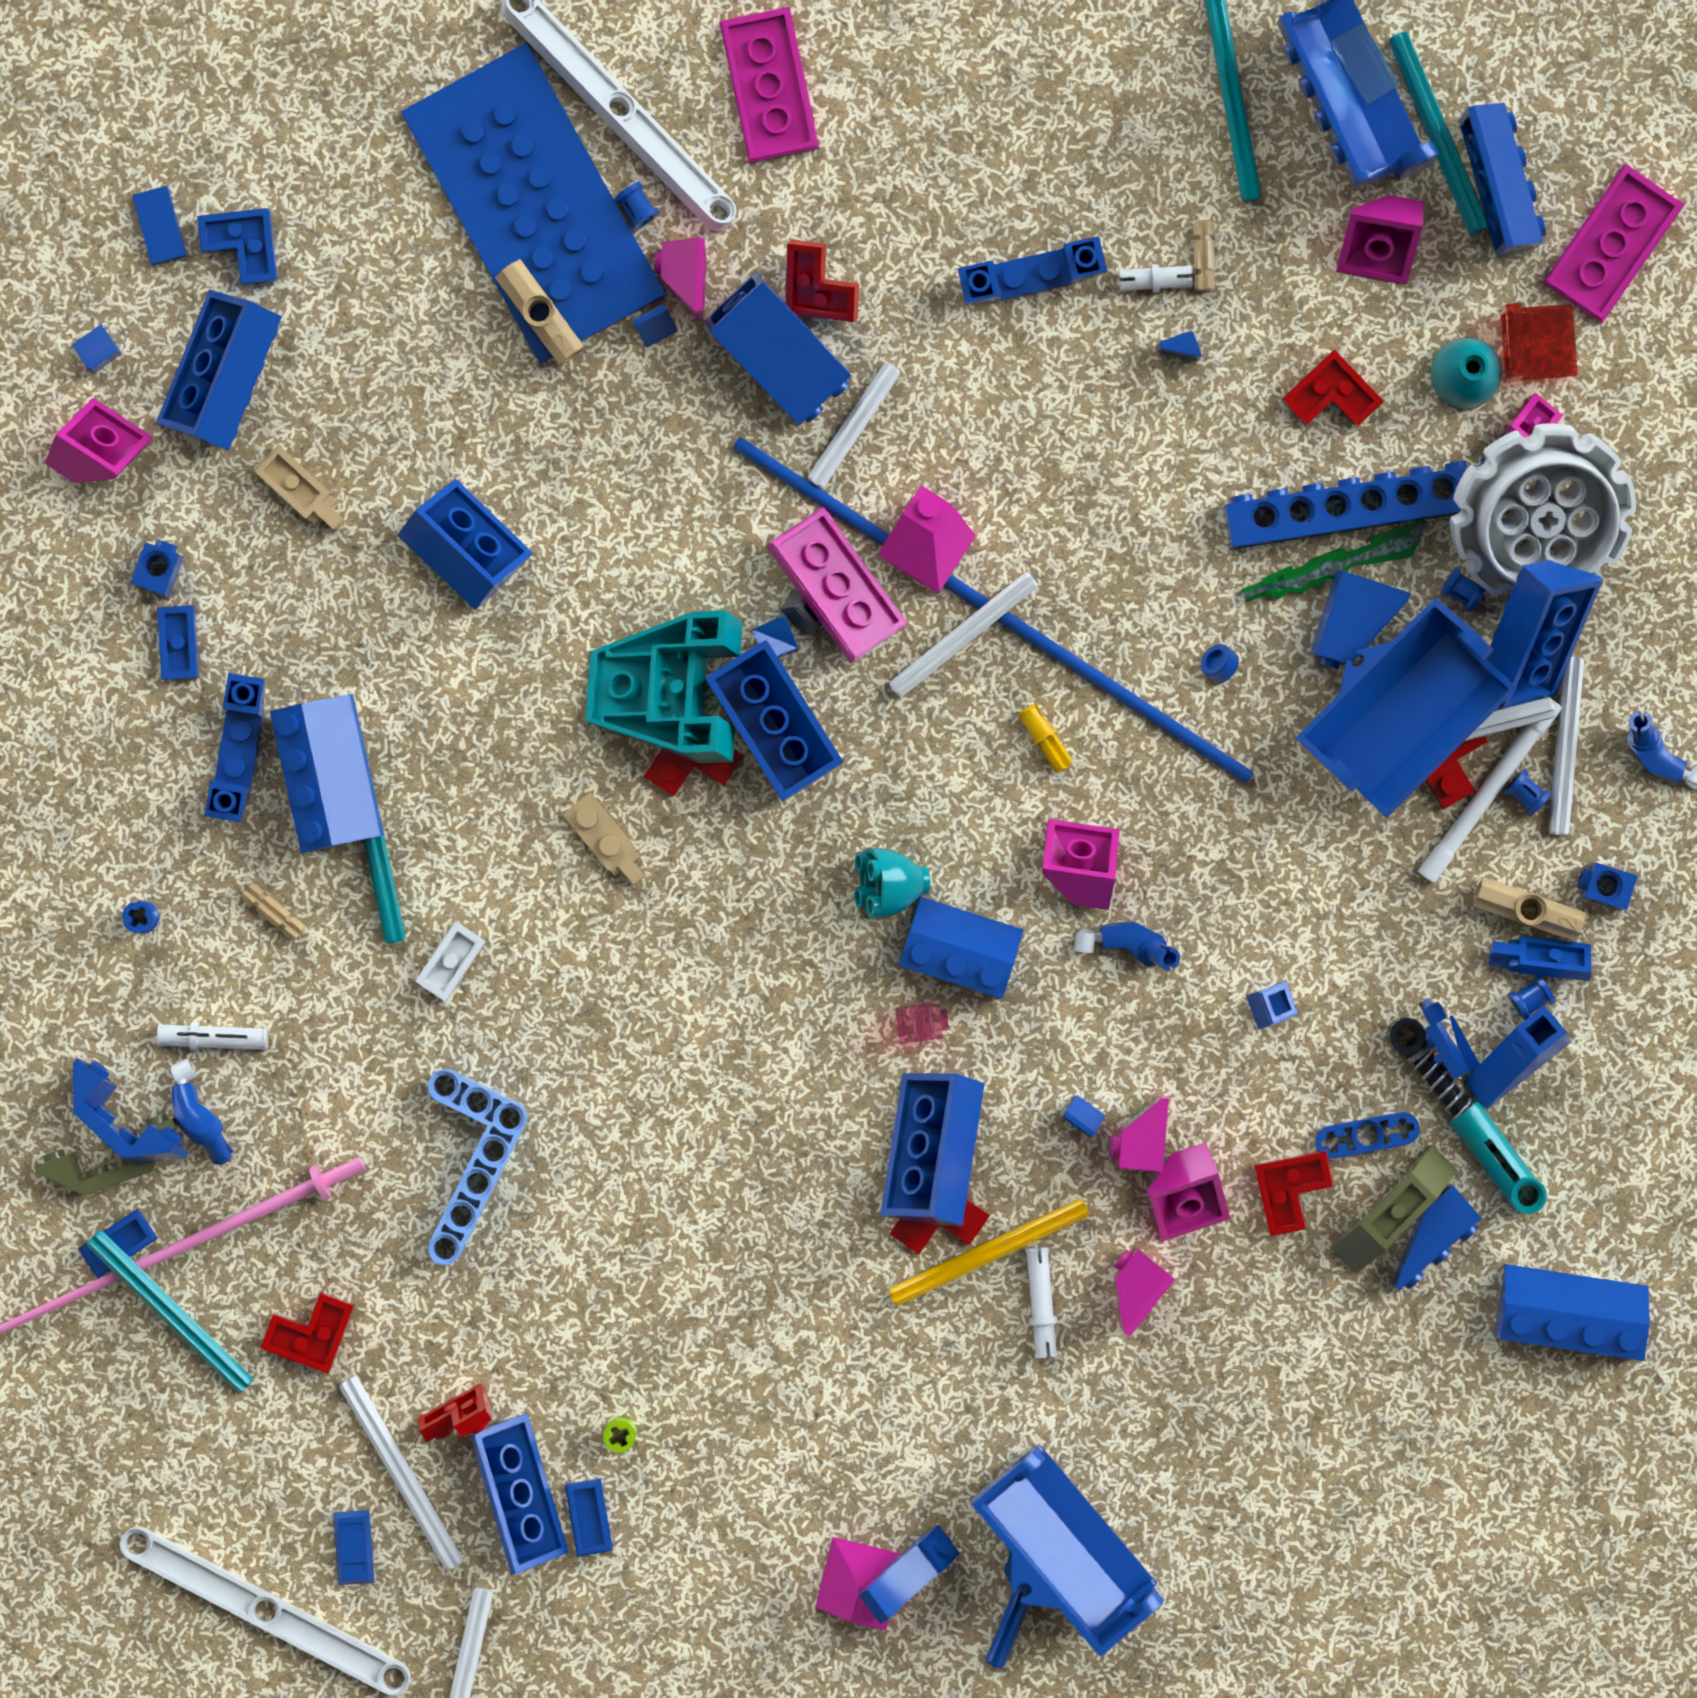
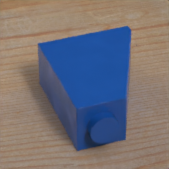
[1309,571,1411,669]

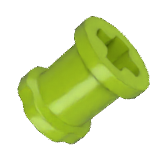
[603,1417,637,1453]

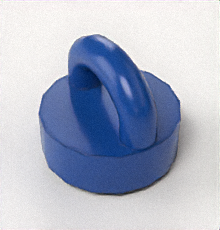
[1200,644,1239,684]

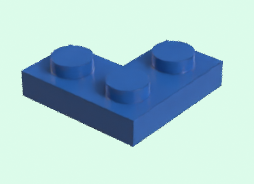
[197,208,279,286]

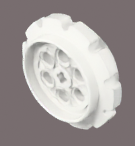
[1450,424,1636,596]

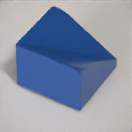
[752,615,799,658]

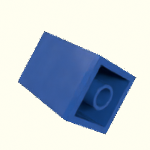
[704,271,852,425]

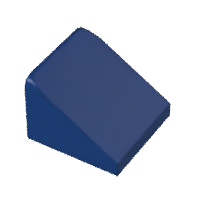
[633,304,677,348]
[72,324,123,374]
[1157,331,1202,361]
[1246,981,1299,1029]
[1062,1095,1105,1138]

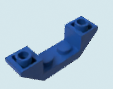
[957,236,1107,305]
[204,673,265,822]
[73,1058,189,1164]

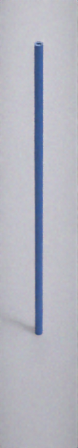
[732,437,1254,784]

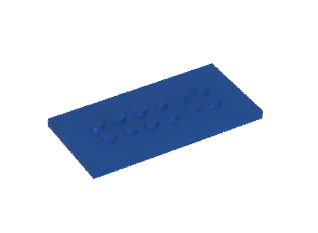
[400,42,666,365]

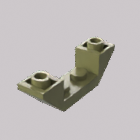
[35,1113,178,1196]
[1330,1145,1458,1273]

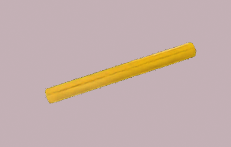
[889,1199,1089,1306]

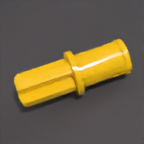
[1017,703,1073,773]

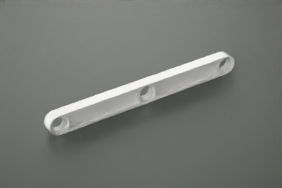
[500,0,737,231]
[120,1526,411,1696]

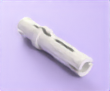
[157,1022,269,1051]
[1025,1247,1058,1358]

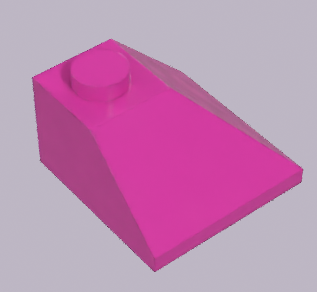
[1336,195,1424,284]
[654,238,707,321]
[45,398,153,483]
[877,485,976,595]
[1042,819,1120,910]
[1147,1142,1230,1242]
[1114,1247,1175,1337]
[815,1537,901,1631]

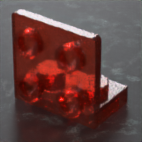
[1500,303,1578,382]

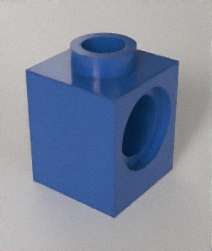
[130,539,184,598]
[1577,863,1638,910]

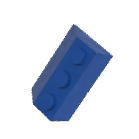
[397,479,533,610]
[898,896,1023,999]

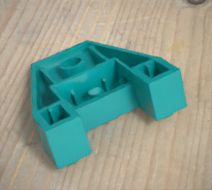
[585,610,743,763]

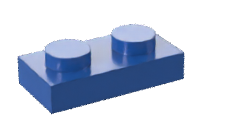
[157,605,200,680]

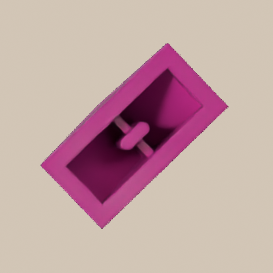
[1500,392,1563,437]

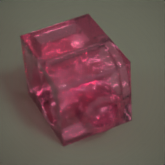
[895,1002,949,1044]

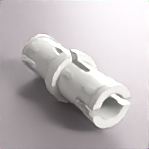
[1118,264,1192,293]

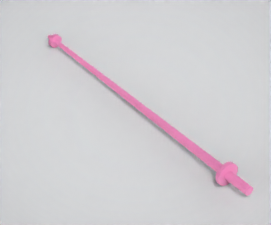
[0,1157,366,1334]

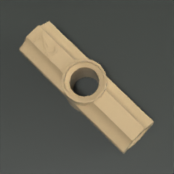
[495,259,585,366]
[1472,877,1586,942]

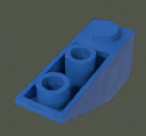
[1464,1005,1572,1110]
[1392,1184,1482,1290]

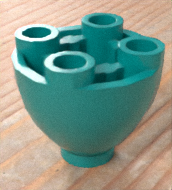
[1430,337,1503,409]
[854,848,931,920]

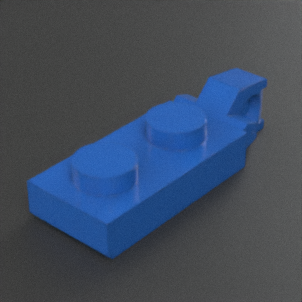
[1489,936,1592,981]

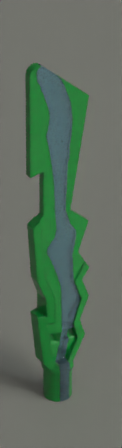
[1242,520,1427,602]

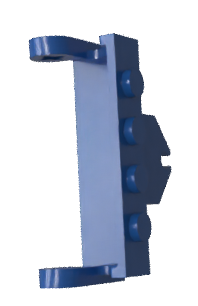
[1276,0,1439,188]
[1296,598,1517,818]
[971,1443,1164,1657]

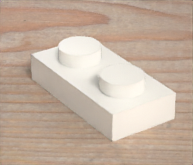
[415,921,486,1002]

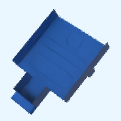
[1418,999,1480,1080]

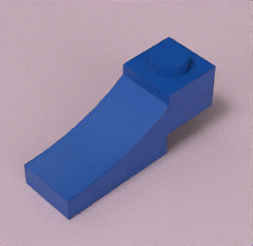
[858,1525,960,1624]

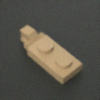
[254,445,346,531]
[562,792,645,885]

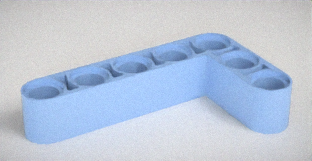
[428,1069,528,1265]

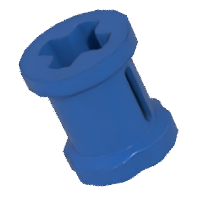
[614,182,660,230]
[1439,567,1486,612]
[1503,769,1551,817]
[122,901,159,933]
[1508,975,1556,1021]

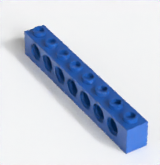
[1223,457,1486,550]

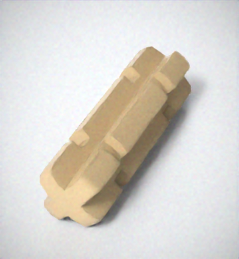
[1194,220,1215,292]
[241,884,305,940]

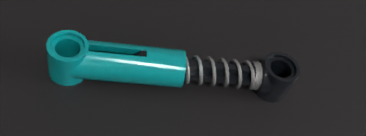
[1386,1017,1547,1214]

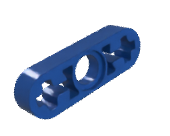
[1314,1112,1420,1158]

